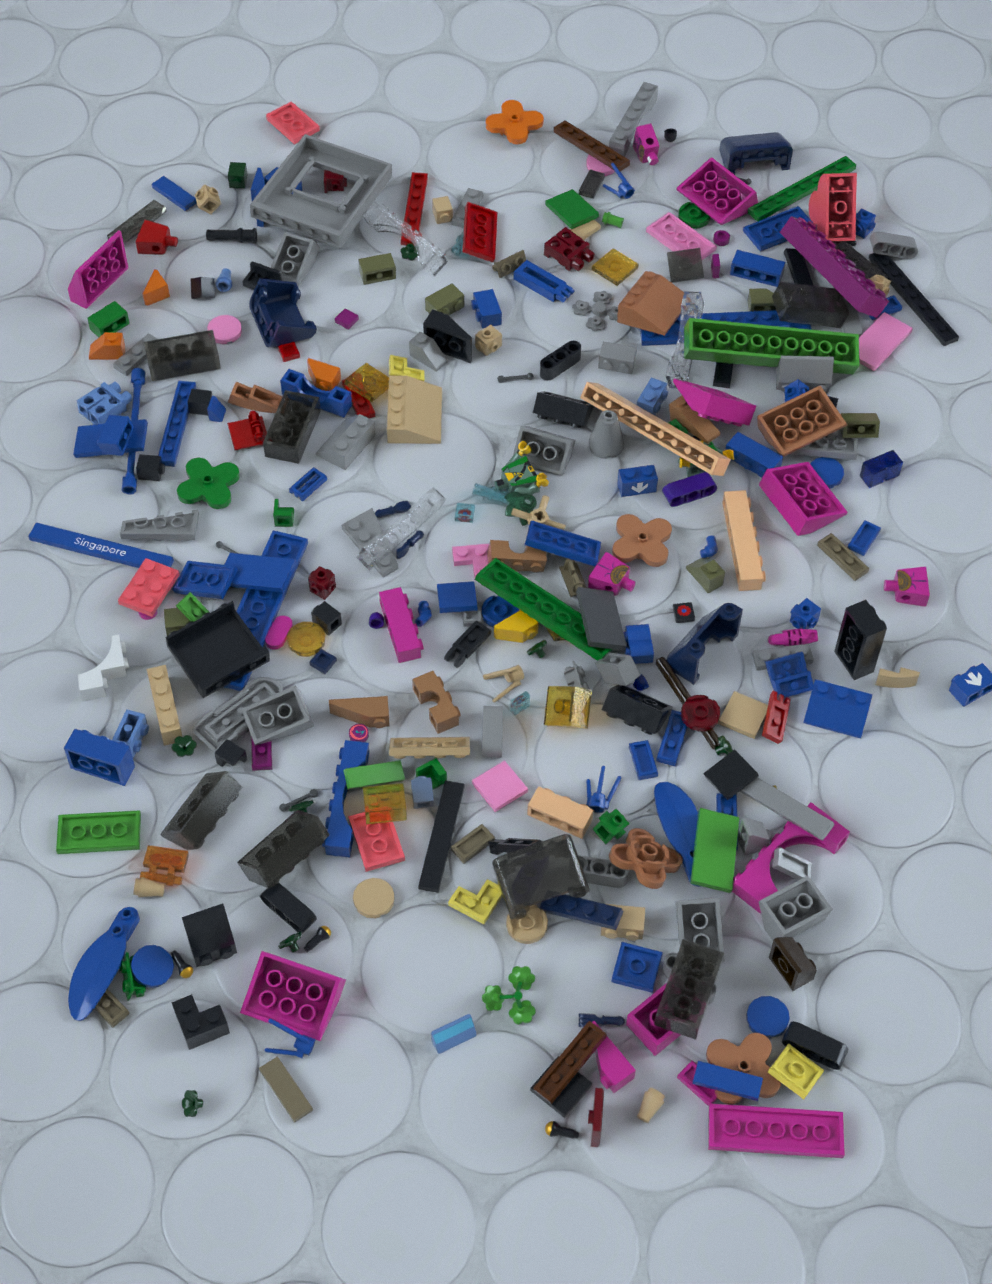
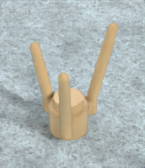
[483,665,524,703]

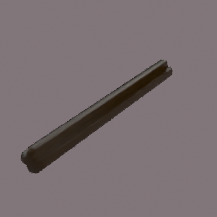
[655,657,720,750]

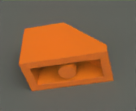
[89,332,125,360]
[307,358,341,391]

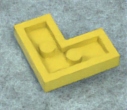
[389,355,425,381]
[448,879,505,924]

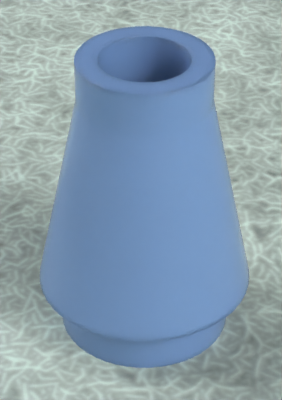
[215,268,232,292]

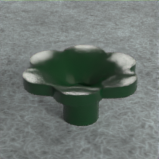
[400,243,421,261]
[527,640,547,658]
[171,735,197,757]
[715,735,733,755]
[289,800,314,818]
[278,932,302,953]
[182,1090,203,1117]

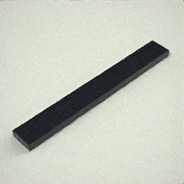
[868,253,959,346]

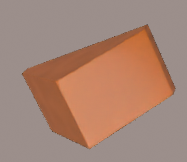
[143,269,170,305]

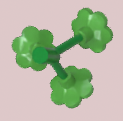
[482,966,536,1025]

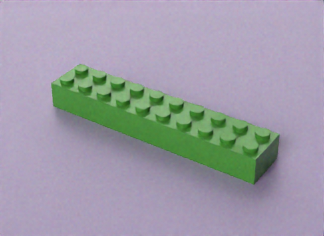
[684,318,860,375]

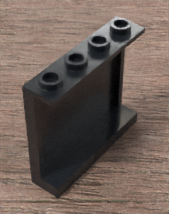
[165,601,270,698]

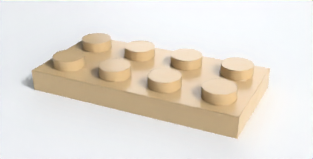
[389,737,470,759]

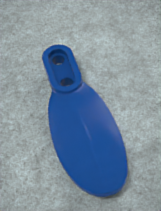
[654,782,701,887]
[68,907,140,1021]

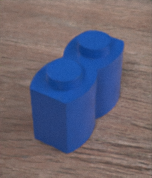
[623,624,654,664]

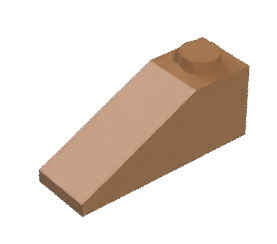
[669,395,720,444]
[329,696,390,728]

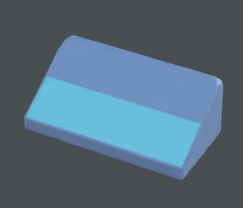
[431,1014,476,1054]

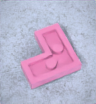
[452,544,489,578]

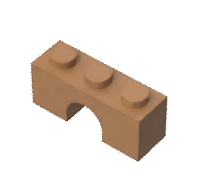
[487,540,547,572]
[412,671,461,734]

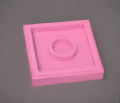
[472,760,528,812]

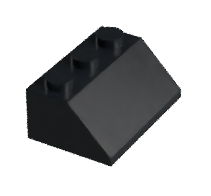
[533,391,594,428]
[602,685,673,735]

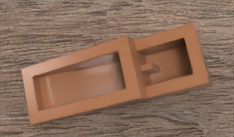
[228,382,287,413]

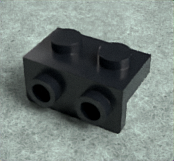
[242,261,282,290]

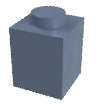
[411,776,434,809]

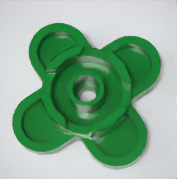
[177,457,240,509]

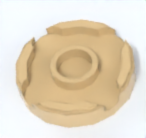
[353,878,395,918]
[506,903,548,944]

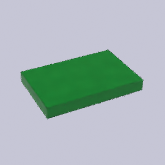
[545,189,599,229]

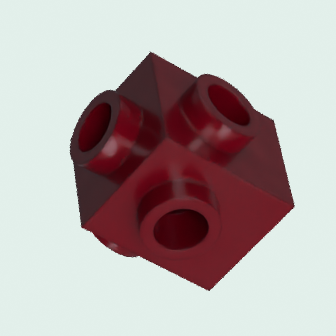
[308,566,336,600]

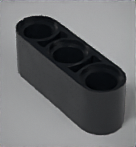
[540,340,581,381]
[260,881,317,934]
[782,1021,849,1070]

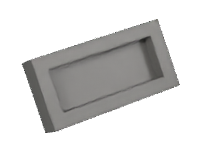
[773,847,812,880]

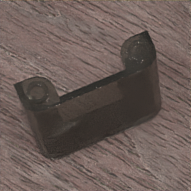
[492,834,590,919]

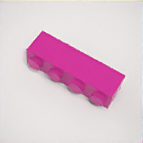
[379,587,424,663]

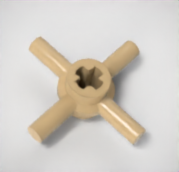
[511,495,566,530]

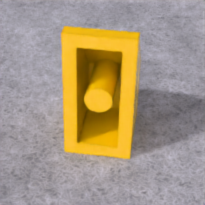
[494,610,538,643]

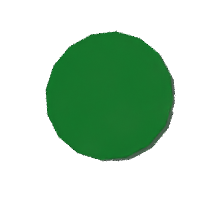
[678,202,711,228]

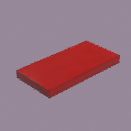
[462,202,498,262]

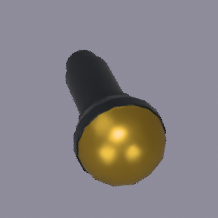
[304,926,331,952]
[171,950,193,978]
[545,1121,579,1139]

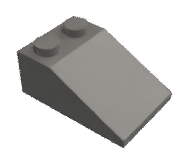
[271,232,320,286]
[241,685,314,745]
[675,898,725,964]

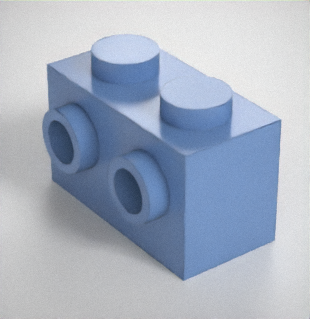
[637,377,668,415]
[112,709,149,758]

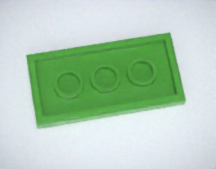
[690,808,739,893]
[56,810,141,854]

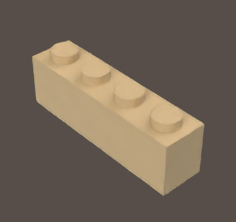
[147,665,183,746]

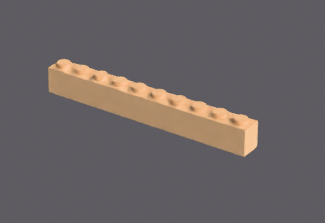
[580,382,731,476]

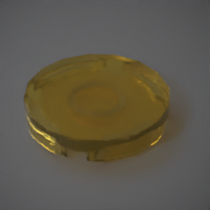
[287,622,325,657]

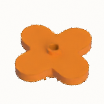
[486,100,544,144]

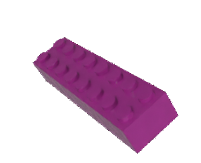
[780,216,889,318]

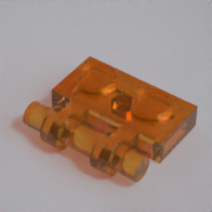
[140,845,189,886]

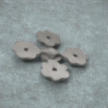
[572,291,618,331]

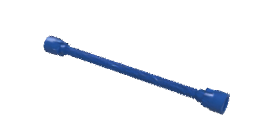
[122,368,146,494]

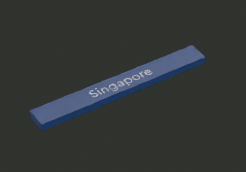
[28,522,174,568]

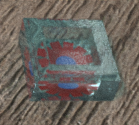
[455,503,475,523]
[510,691,530,716]

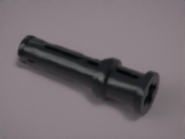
[206,228,257,243]

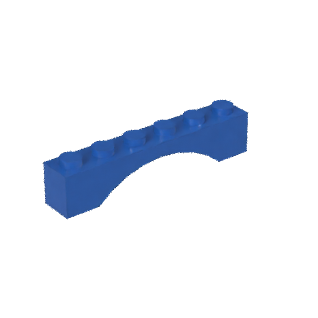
[322,740,370,858]

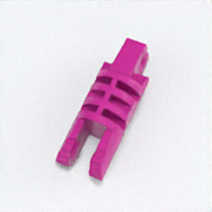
[767,628,818,647]

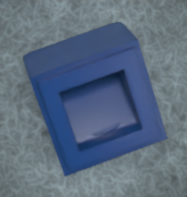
[207,396,226,422]

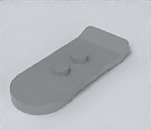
[192,677,283,753]

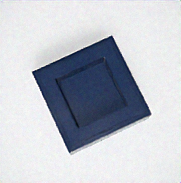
[309,649,337,674]

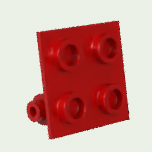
[227,411,270,450]

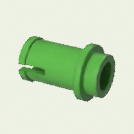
[602,212,624,228]

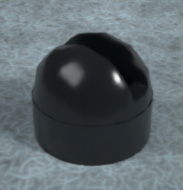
[664,128,677,142]

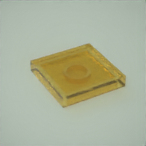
[592,248,639,286]

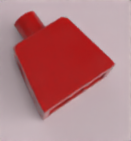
[136,220,178,255]

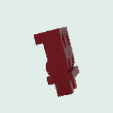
[544,227,595,271]

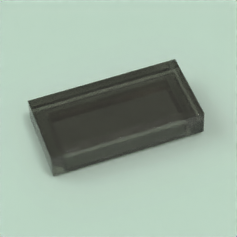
[579,170,605,199]

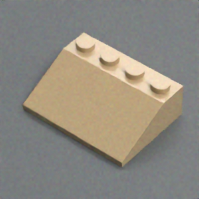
[387,376,442,444]

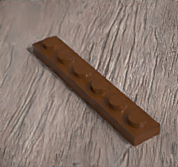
[553,120,630,171]

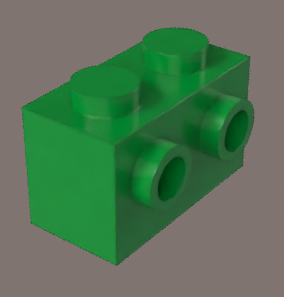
[87,301,130,337]

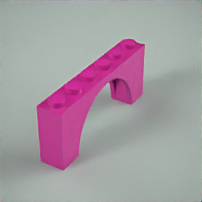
[732,802,850,914]

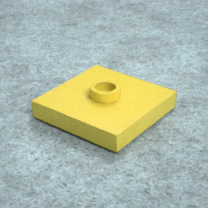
[768,1043,824,1100]

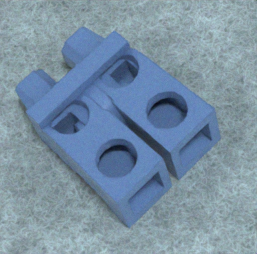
[76,382,132,425]

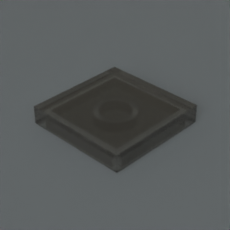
[667,248,704,283]

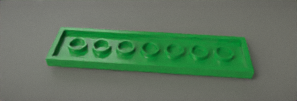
[474,558,613,661]

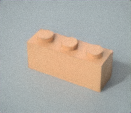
[527,786,593,839]

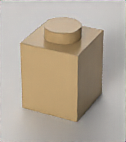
[432,196,453,224]

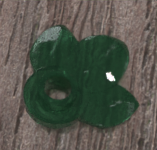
[505,492,537,526]

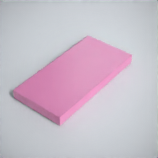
[646,212,717,266]
[859,312,913,371]

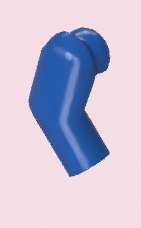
[700,535,718,558]
[415,601,432,627]

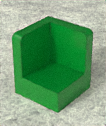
[273,499,294,527]
[416,758,447,790]

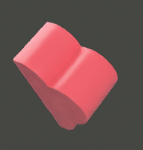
[809,173,857,242]

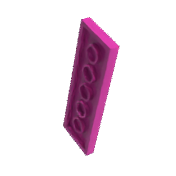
[708,1103,845,1158]

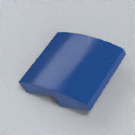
[765,652,814,698]

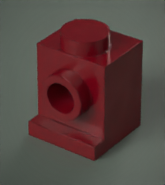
[324,170,347,193]

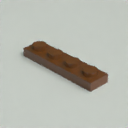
[533,1021,607,1104]

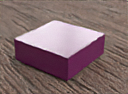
[711,254,720,278]
[335,308,359,330]

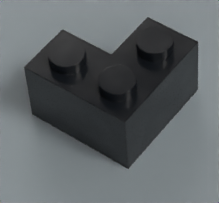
[171,994,230,1050]

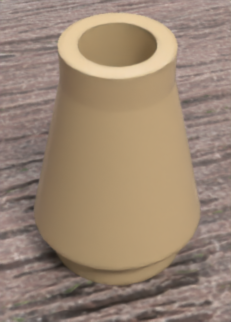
[133,877,165,897]
[637,1088,665,1123]

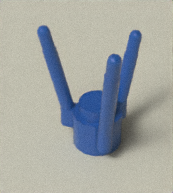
[603,163,635,199]
[586,766,621,813]
[264,1018,316,1058]

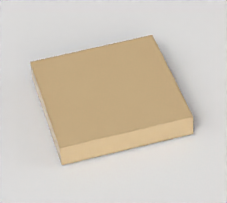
[718,691,768,739]

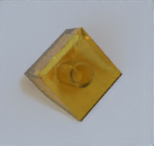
[544,686,592,729]
[363,783,407,824]

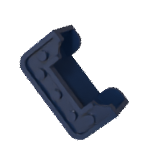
[719,132,793,175]
[249,278,317,348]
[667,603,743,685]

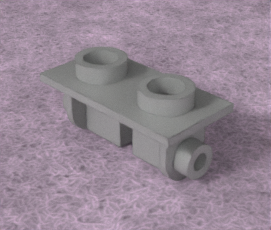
[564,661,590,703]

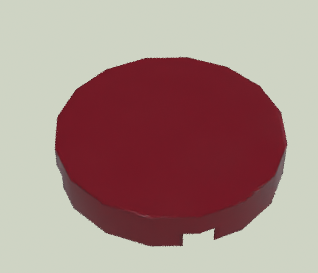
[681,695,720,731]

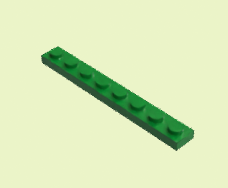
[748,156,856,222]

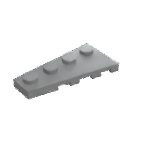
[790,436,858,461]
[342,508,398,577]
[120,509,199,540]

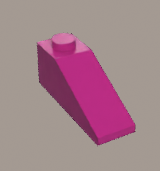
[592,1021,636,1093]

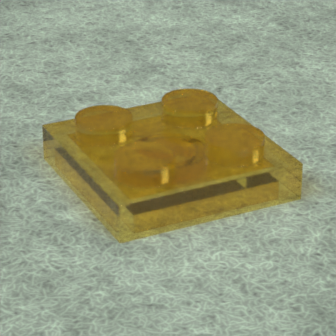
[344,363,389,402]

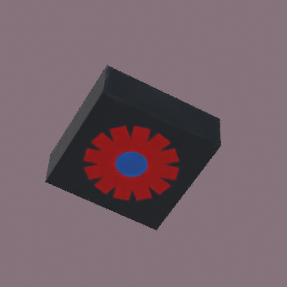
[673,602,695,623]

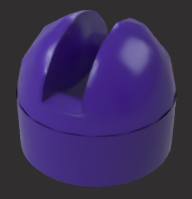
[369,612,384,629]

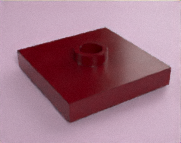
[588,1088,604,1147]

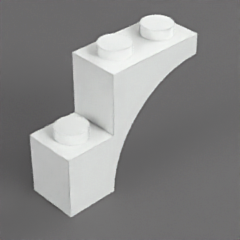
[78,634,129,701]

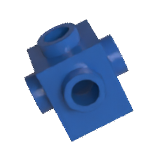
[856,208,876,239]
[784,379,809,402]
[790,598,821,629]

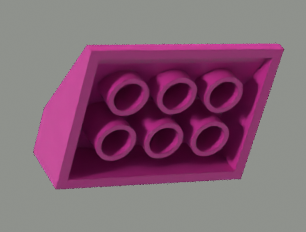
[676,157,758,225]
[68,230,128,309]
[673,378,756,427]
[759,462,848,536]
[240,951,346,1041]

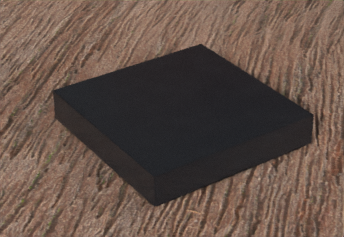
[703,749,759,800]
[530,1056,592,1118]

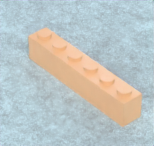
[722,490,766,591]

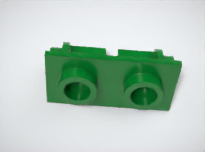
[119,952,146,1001]

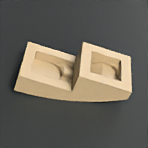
[875,667,920,688]

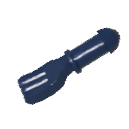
[375,500,413,518]
[396,530,424,559]
[578,1013,625,1027]

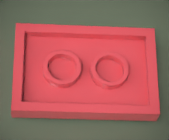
[266,101,320,145]
[118,558,180,617]
[348,806,405,872]

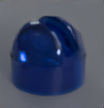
[633,674,649,691]

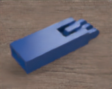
[514,260,575,302]

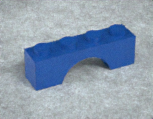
[280,369,352,418]

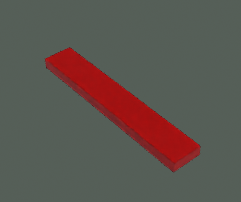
[401,172,428,246]

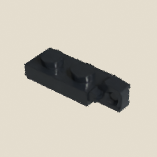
[488,838,543,856]

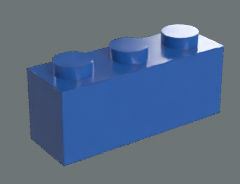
[730,249,785,287]
[725,432,783,478]

